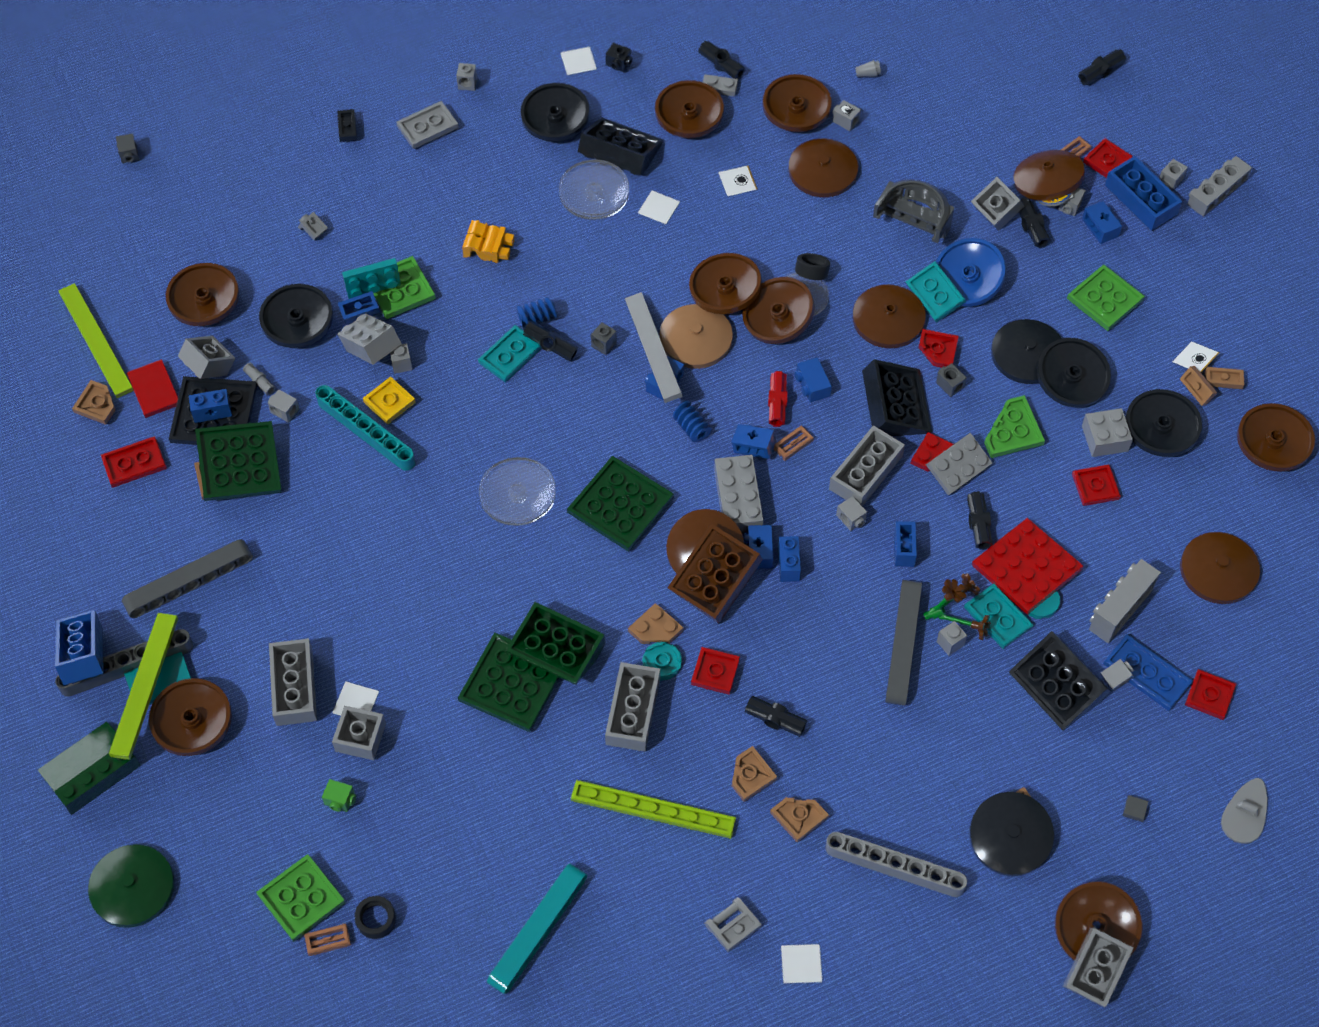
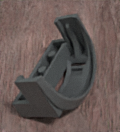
[873,179,955,243]

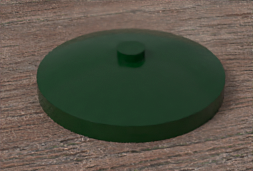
[88,844,174,928]

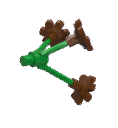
[924,573,991,641]

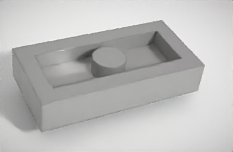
[703,74,738,97]

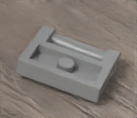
[704,897,762,952]

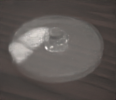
[559,160,629,220]
[479,457,556,526]

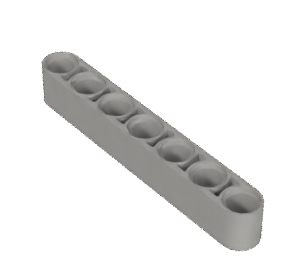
[825,832,967,897]

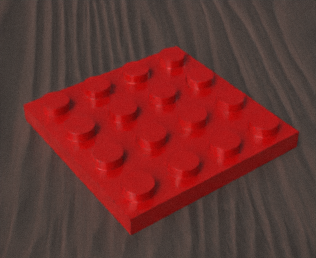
[972,518,1083,615]

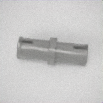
[243,362,276,395]

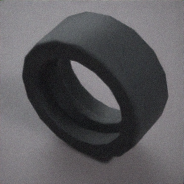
[795,253,831,280]
[354,896,396,939]

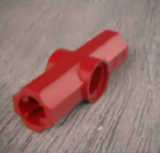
[768,371,788,427]

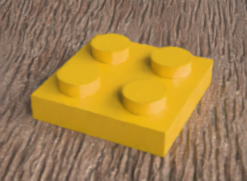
[363,377,416,425]

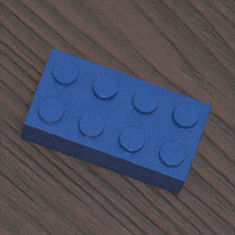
[1105,156,1182,231]
[55,610,103,685]

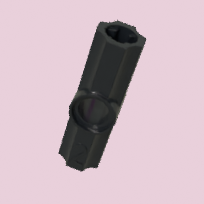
[698,40,745,80]
[1078,49,1126,85]
[1019,197,1050,248]
[523,320,578,362]
[967,491,993,550]
[745,696,807,737]

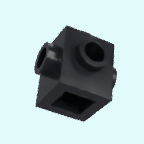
[605,43,633,72]

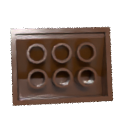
[667,523,763,624]

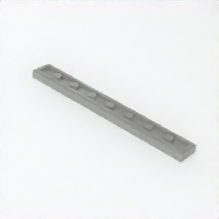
[625,292,682,403]

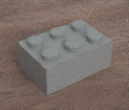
[337,314,402,365]
[1063,928,1133,1007]

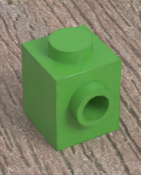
[322,779,356,812]

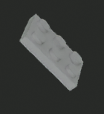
[396,101,458,149]
[926,433,992,495]

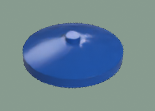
[936,238,1006,307]

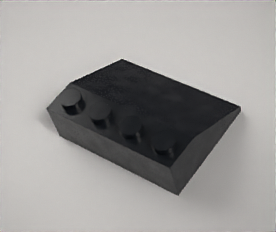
[578,117,664,175]
[862,359,932,436]
[1009,631,1111,731]

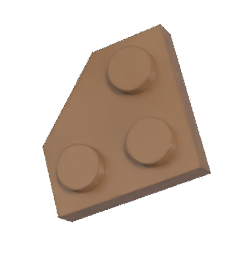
[72,380,115,425]
[628,603,684,644]
[732,746,777,802]
[770,797,829,843]

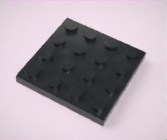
[169,376,258,445]

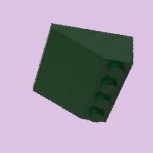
[506,602,605,685]
[38,721,141,815]

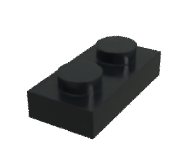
[337,109,357,142]

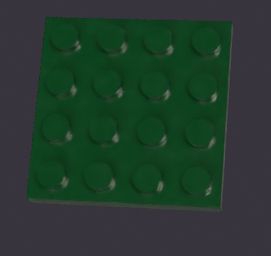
[195,421,281,501]
[567,456,674,552]
[458,632,560,732]

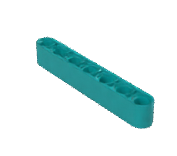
[315,385,415,471]
[487,863,587,995]

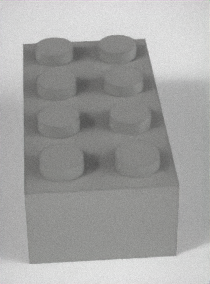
[829,426,905,506]
[714,455,763,534]
[1089,559,1161,643]
[269,638,317,726]
[605,662,660,752]

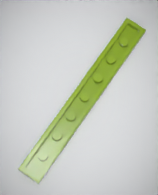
[58,283,134,398]
[109,613,178,760]
[571,780,736,839]

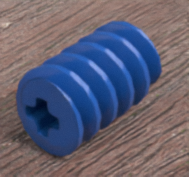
[517,297,557,327]
[673,400,712,442]

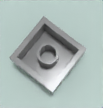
[971,177,1024,231]
[178,336,235,379]
[1082,408,1133,457]
[332,705,386,760]

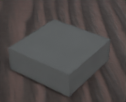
[1122,795,1148,822]

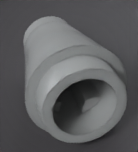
[855,60,881,77]

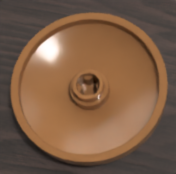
[660,304,733,369]

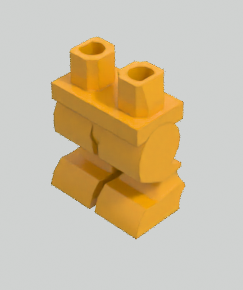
[462,220,515,263]

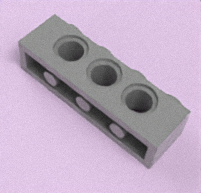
[1187,156,1252,217]

